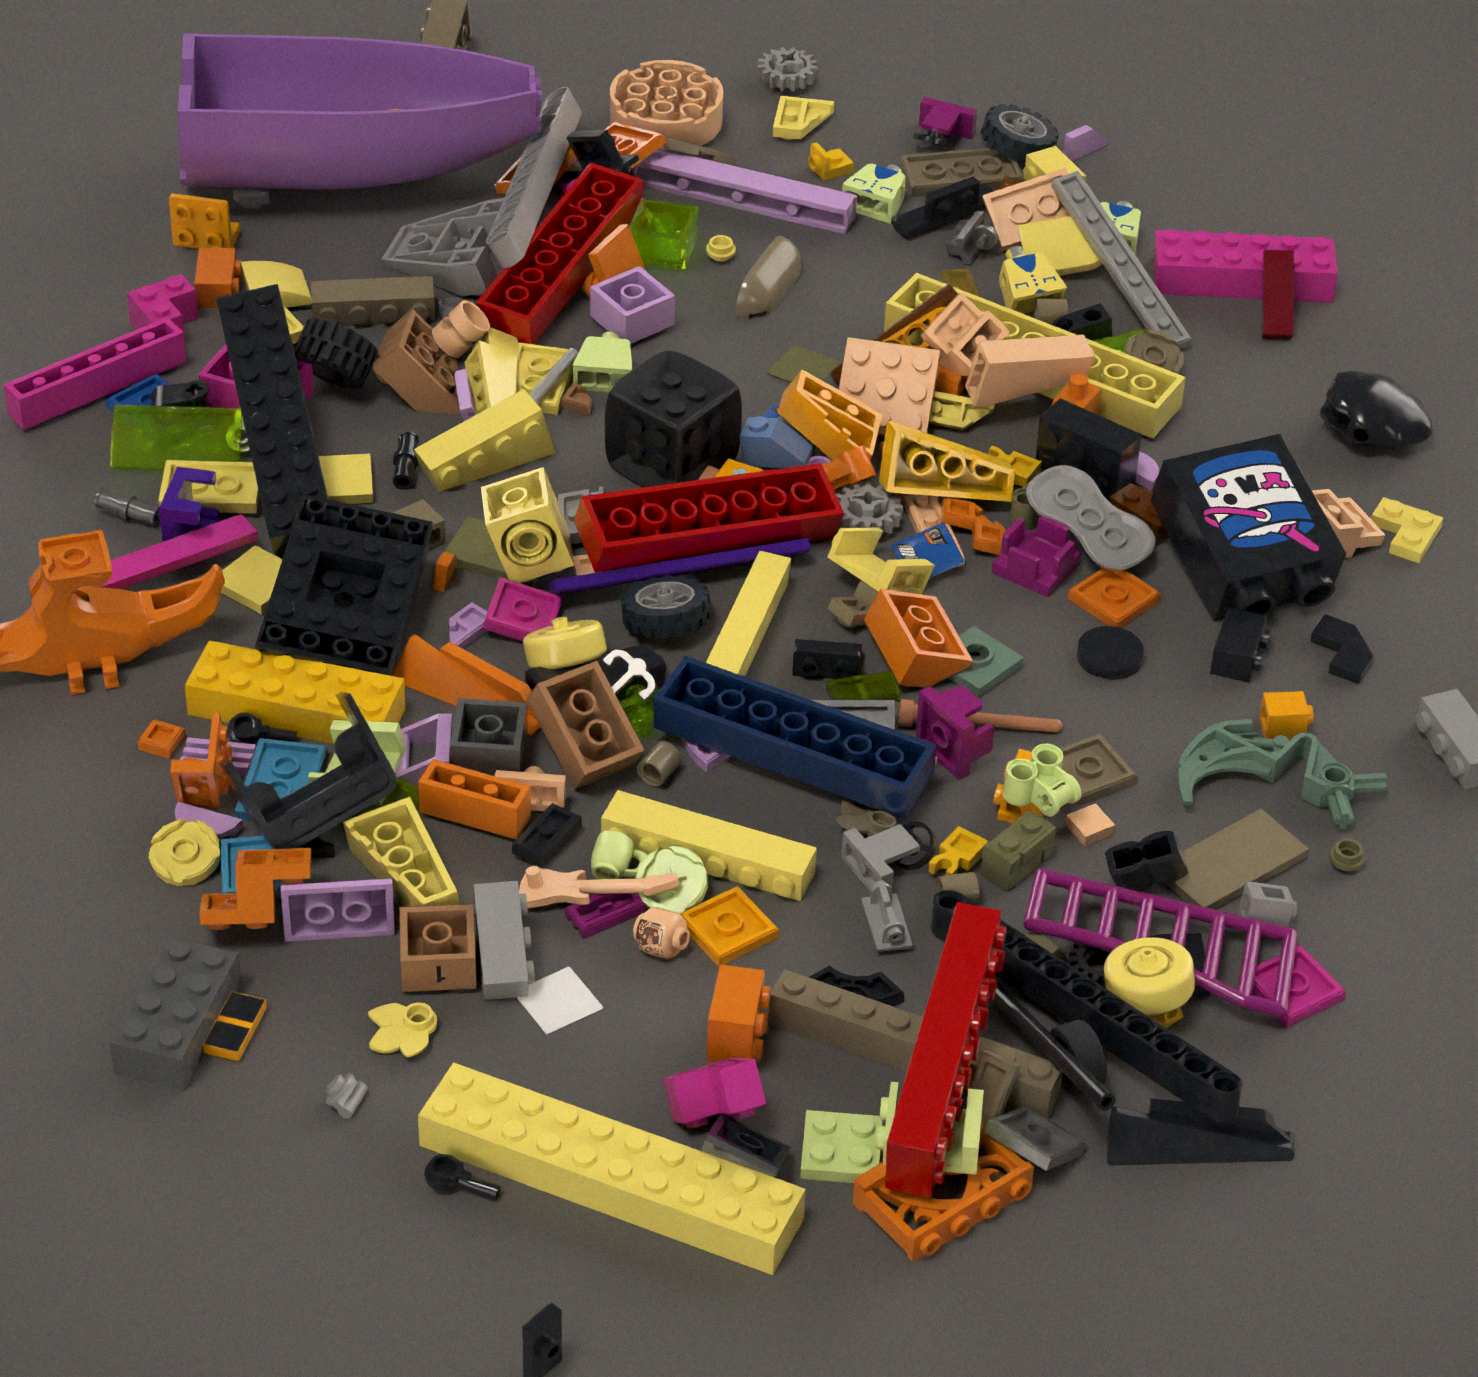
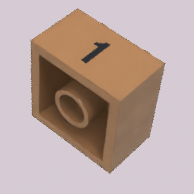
[399,904,477,992]

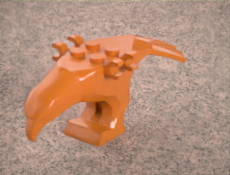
[0,530,225,695]

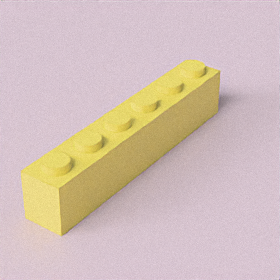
[601,790,817,901]

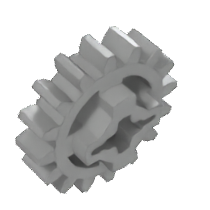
[758,47,818,91]
[836,482,903,538]

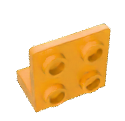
[169,193,241,249]

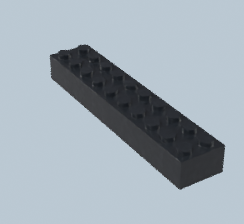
[216,284,329,559]

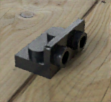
[792,639,862,681]

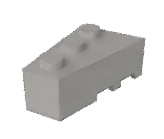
[473,881,535,1000]

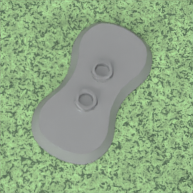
[1026,465,1155,571]

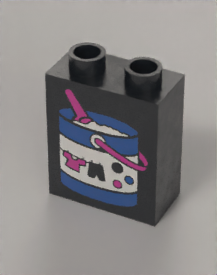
[1150,434,1347,622]

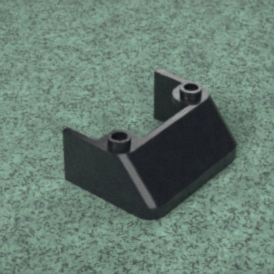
[218,692,396,849]

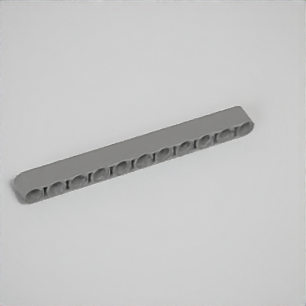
[486,87,582,268]

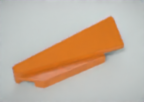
[392,634,542,736]

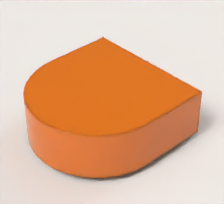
[432,551,457,592]

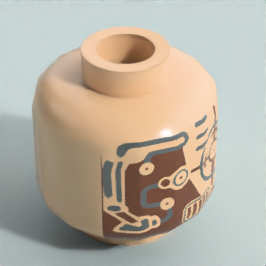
[633,907,690,959]

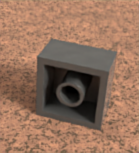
[450,698,528,776]

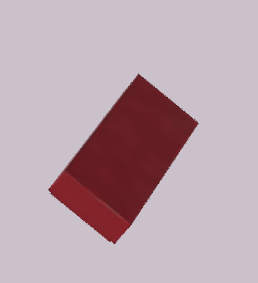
[1262,249,1294,339]

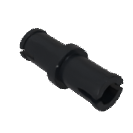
[393,431,419,489]

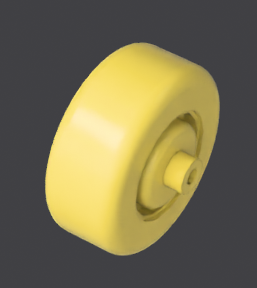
[523,617,607,669]
[1104,937,1195,1016]

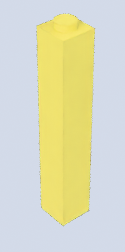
[706,551,791,677]

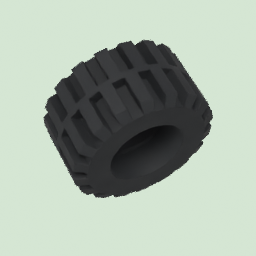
[294,319,378,389]

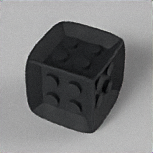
[605,350,742,488]

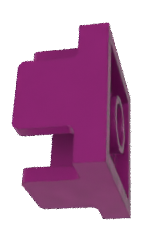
[991,516,1081,597]
[916,685,994,780]

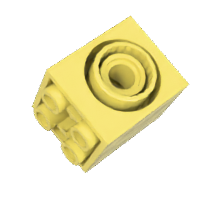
[481,467,574,583]

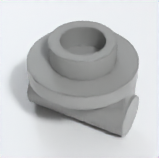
[325,1073,368,1119]

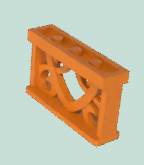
[852,1116,1034,1262]

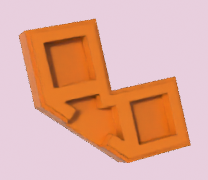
[941,497,1006,555]

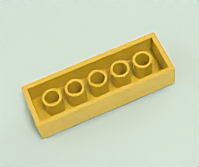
[185,641,406,744]

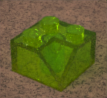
[630,198,699,269]

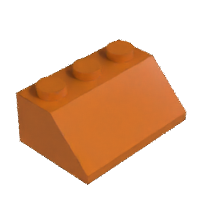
[864,589,973,688]

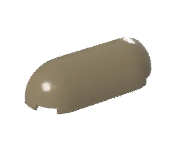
[735,235,802,319]

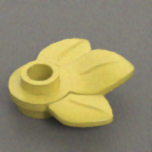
[368,1003,437,1058]

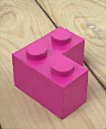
[127,274,198,341]
[662,1057,766,1128]

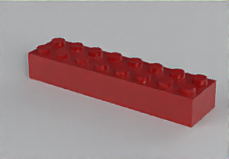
[476,163,644,344]
[574,463,844,572]
[885,902,1007,1198]

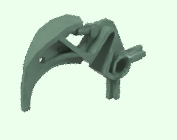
[1178,719,1387,829]

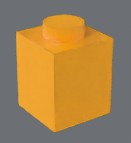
[1259,691,1314,740]

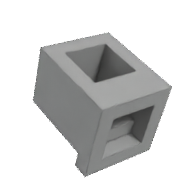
[1238,881,1297,927]

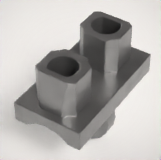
[945,211,998,264]

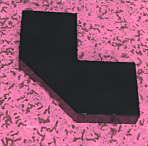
[1310,614,1374,684]

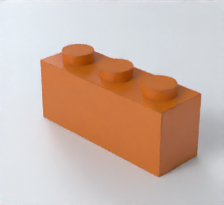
[418,759,531,839]

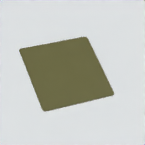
[767,345,840,382]

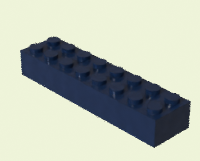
[653,656,936,819]

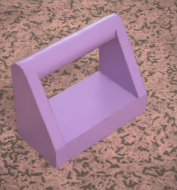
[395,714,453,787]

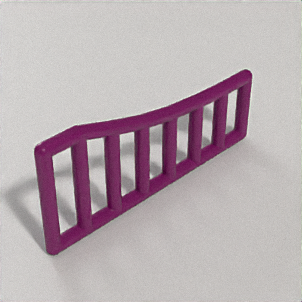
[1023,868,1298,1017]

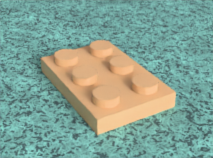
[983,168,1070,251]

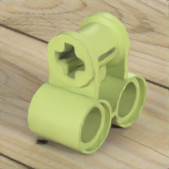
[1003,743,1081,817]

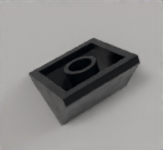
[701,1113,791,1178]

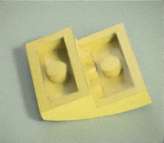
[241,261,312,308]

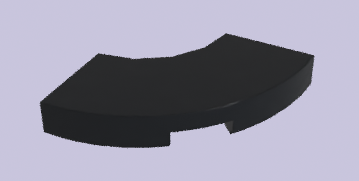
[809,965,905,1007]

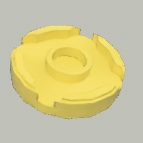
[149,819,221,886]

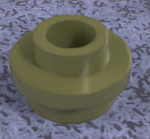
[1329,838,1366,871]

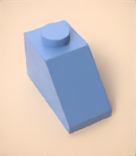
[740,416,814,468]

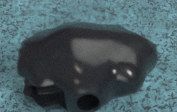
[1320,371,1433,449]

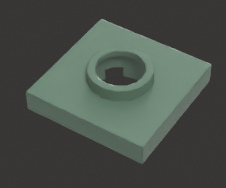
[948,625,1024,698]

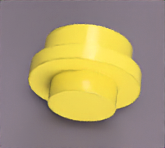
[706,235,736,262]

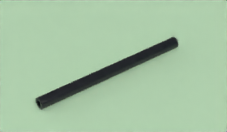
[993,978,1116,1111]

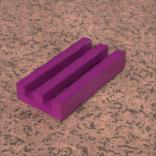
[565,893,646,939]

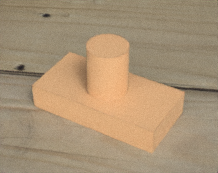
[495,766,566,811]

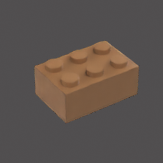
[527,661,645,790]

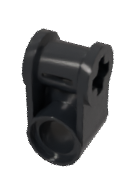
[151,380,214,426]

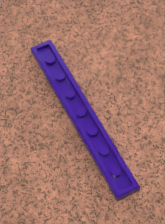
[549,538,810,595]

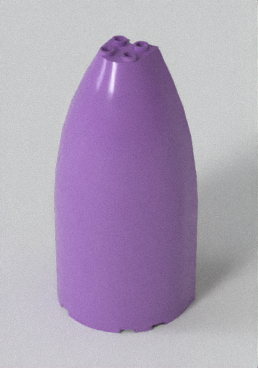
[178,34,542,190]

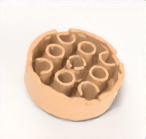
[610,60,723,150]

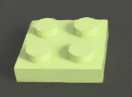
[800,1110,882,1183]

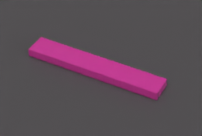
[99,514,258,589]

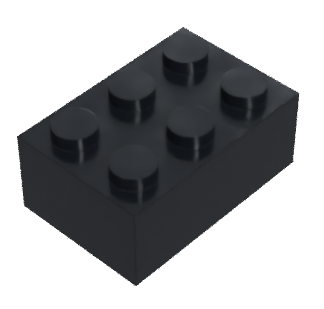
[1035,398,1142,500]

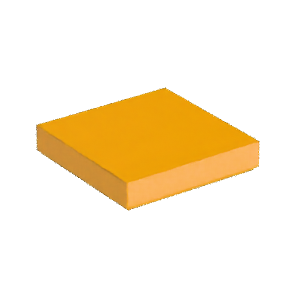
[679,886,779,967]

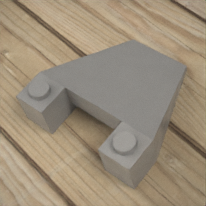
[381,198,504,296]

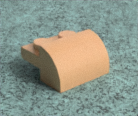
[920,292,1010,376]
[1312,489,1385,558]

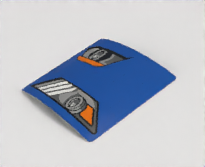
[891,522,964,578]

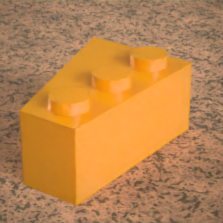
[778,370,883,460]

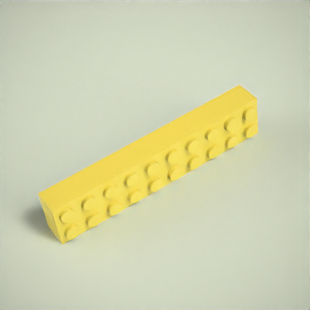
[884,273,1186,438]
[418,1062,806,1275]

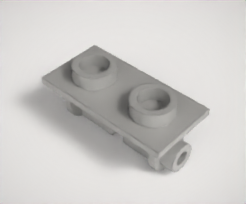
[861,880,913,952]

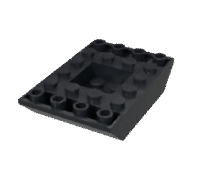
[255,494,433,676]

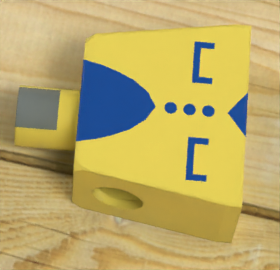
[999,246,1067,314]

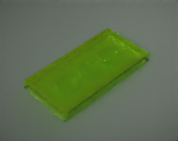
[110,405,242,471]

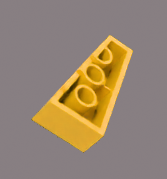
[879,420,1016,502]

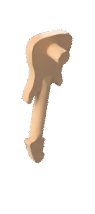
[519,866,679,908]

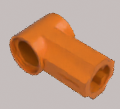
[823,445,876,490]

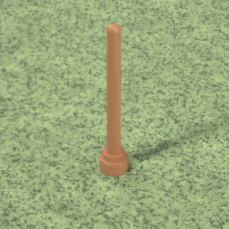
[898,699,1063,733]

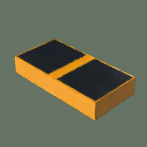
[203,991,267,1062]

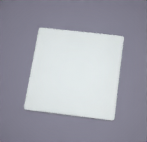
[517,967,603,1034]

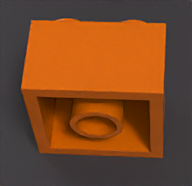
[707,964,771,1064]

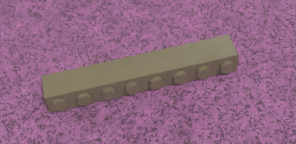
[768,969,1063,1119]

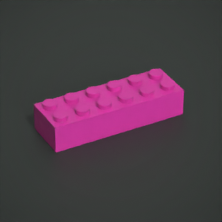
[1152,229,1338,303]

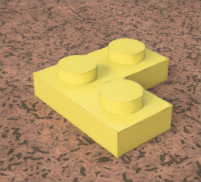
[1371,497,1443,563]

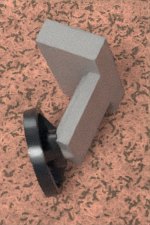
[841,821,937,892]

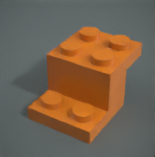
[199,848,312,930]

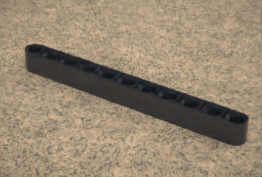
[931,890,1243,1123]

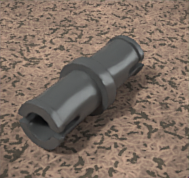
[94,488,160,527]

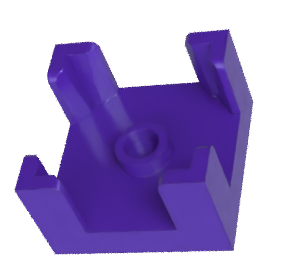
[159,467,220,563]

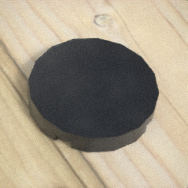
[1077,626,1144,679]

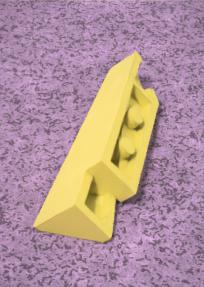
[465,327,518,415]
[929,391,995,430]

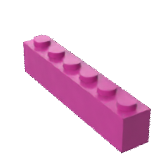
[4,317,186,430]

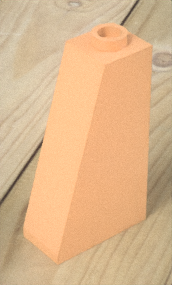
[965,335,1095,408]

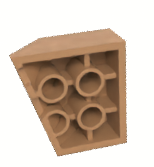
[372,309,461,415]

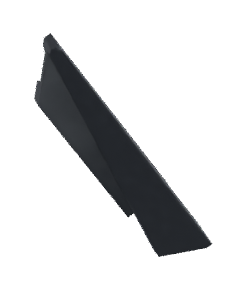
[1107,1098,1294,1166]

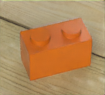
[194,248,242,308]

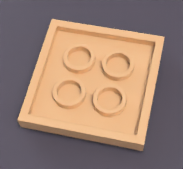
[839,337,941,438]

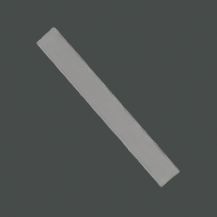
[1051,171,1192,350]

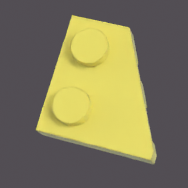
[773,96,834,140]

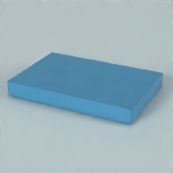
[235,738,328,821]

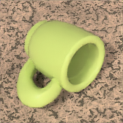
[591,830,648,879]

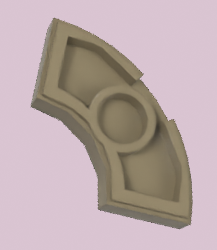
[663,137,736,166]

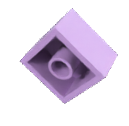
[590,266,675,344]

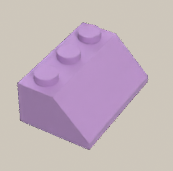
[281,878,395,942]

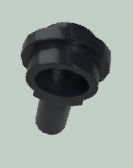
[228,713,297,744]
[424,1154,501,1200]

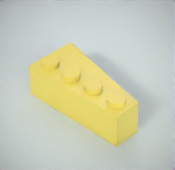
[414,389,556,492]
[343,797,460,907]

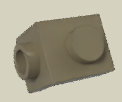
[828,580,878,628]

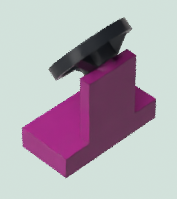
[913,97,977,148]

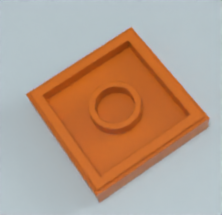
[588,224,646,283]
[1067,568,1161,628]

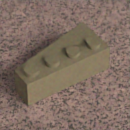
[420,0,472,50]

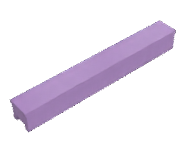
[632,148,857,235]

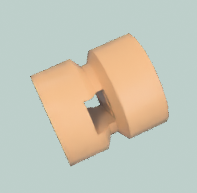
[432,300,490,358]

